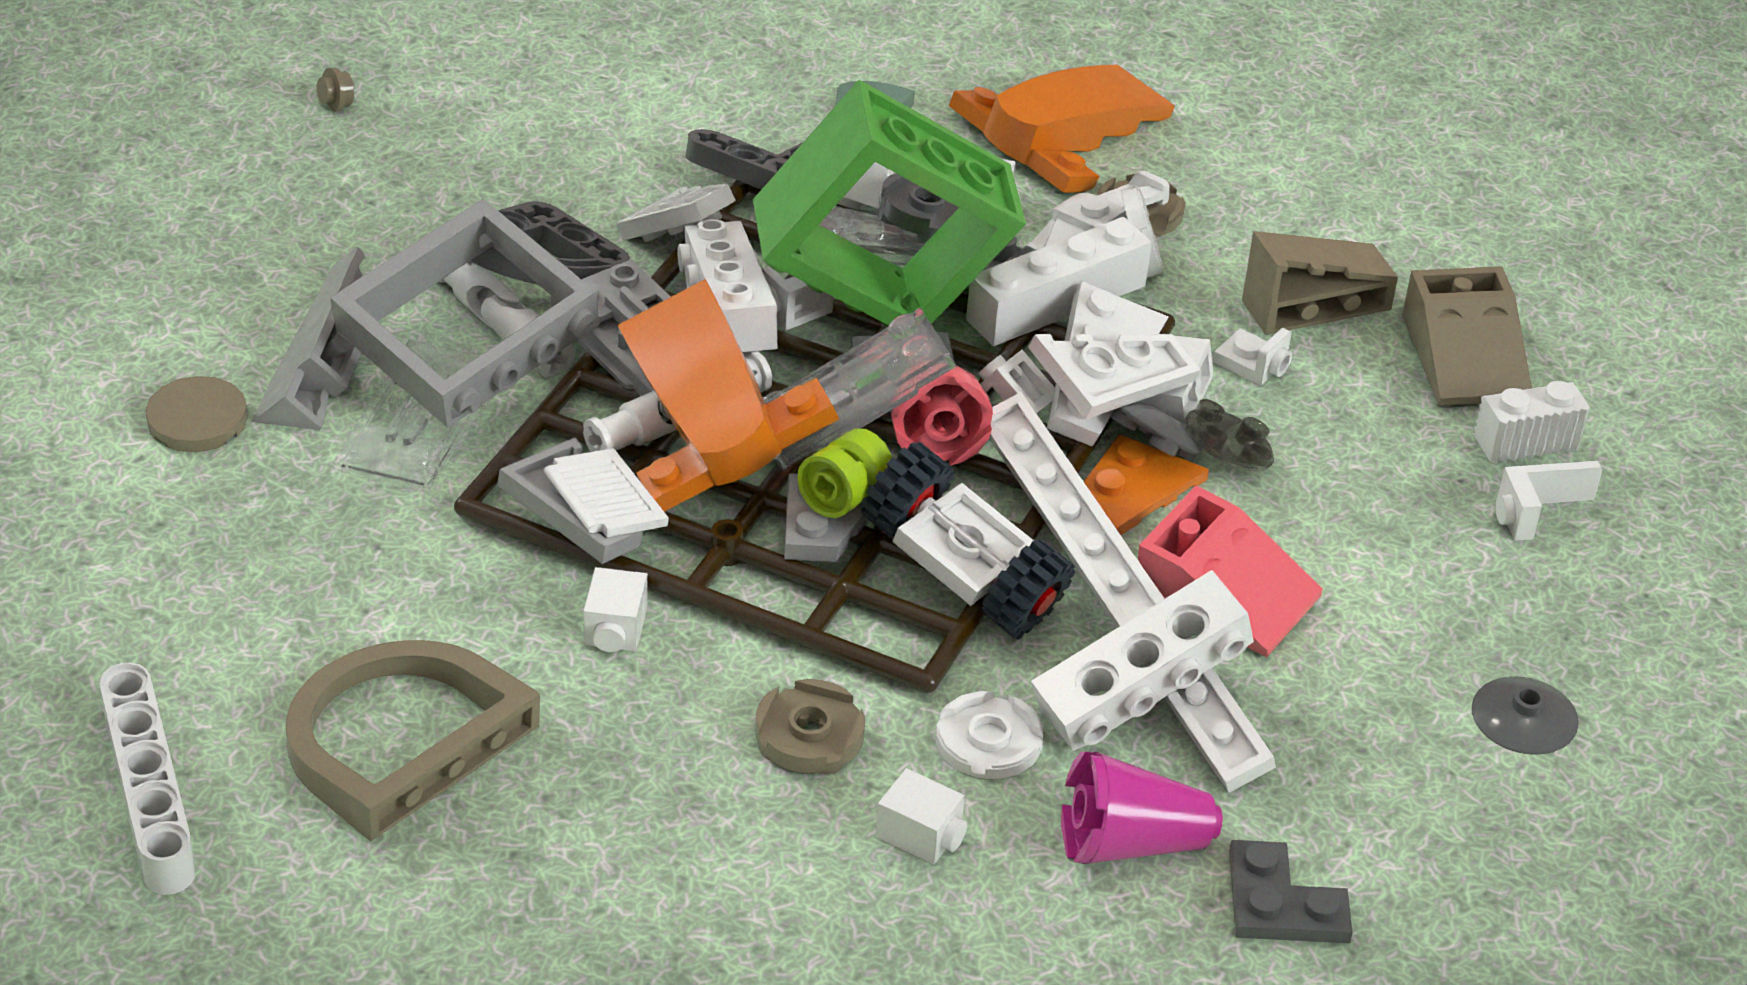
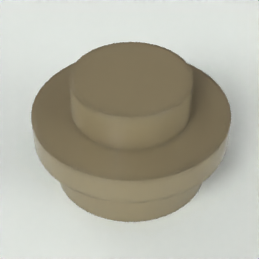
[317,67,354,112]

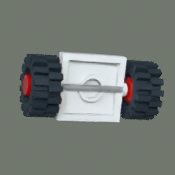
[861,442,1075,640]

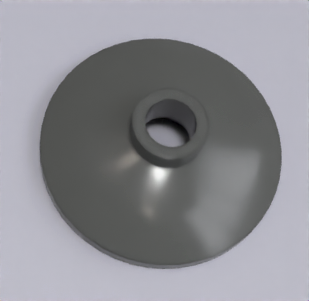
[1472,676,1579,755]

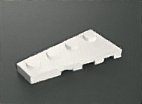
[1047,281,1168,446]

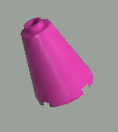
[1061,751,1223,864]

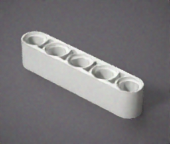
[100,662,195,895]

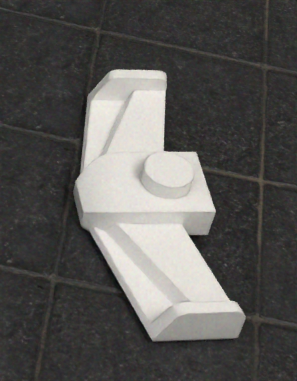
[1023,171,1169,253]

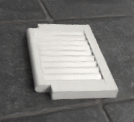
[544,448,669,537]

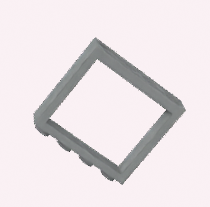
[330,199,599,428]

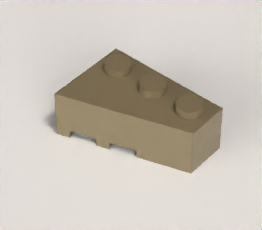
[1242,231,1398,335]

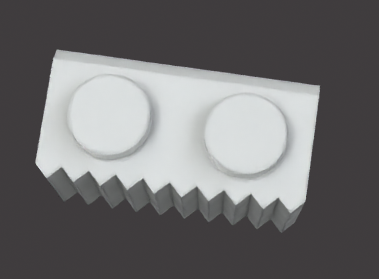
[1472,381,1590,464]

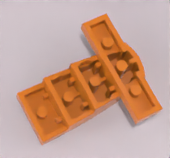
[949,64,1175,193]
[618,279,839,512]

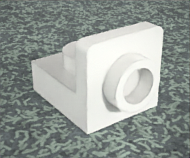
[762,267,834,331]
[1213,328,1292,386]
[978,350,1055,414]

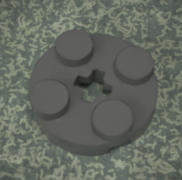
[878,173,959,243]

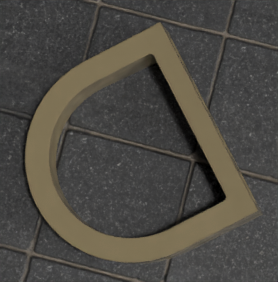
[286,640,540,842]

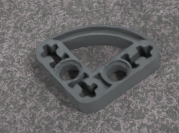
[471,201,630,285]

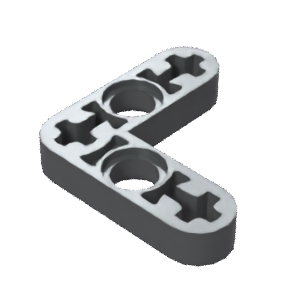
[685,129,803,190]

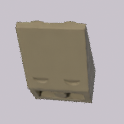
[1402,266,1532,406]

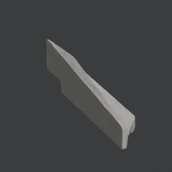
[252,247,365,430]

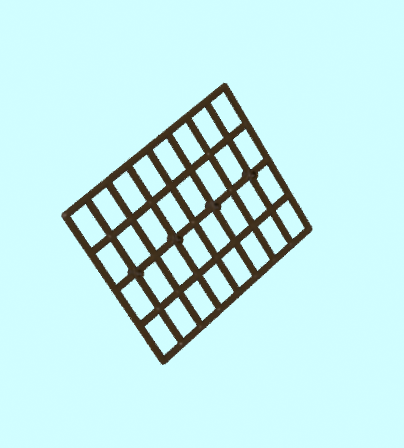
[454,180,1175,693]

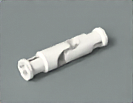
[439,261,575,378]
[583,351,772,452]

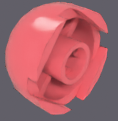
[891,364,993,465]

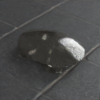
[1184,399,1274,471]

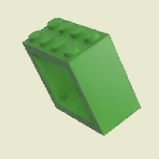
[753,80,1026,334]

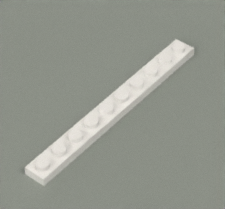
[989,392,1276,793]

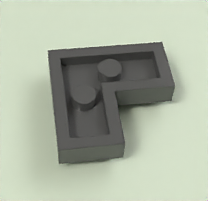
[1229,840,1353,943]

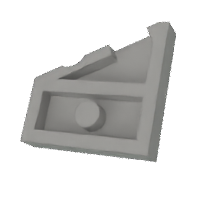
[784,474,867,562]

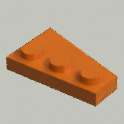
[1084,434,1209,535]

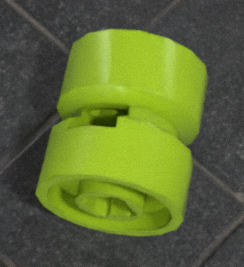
[797,428,892,518]

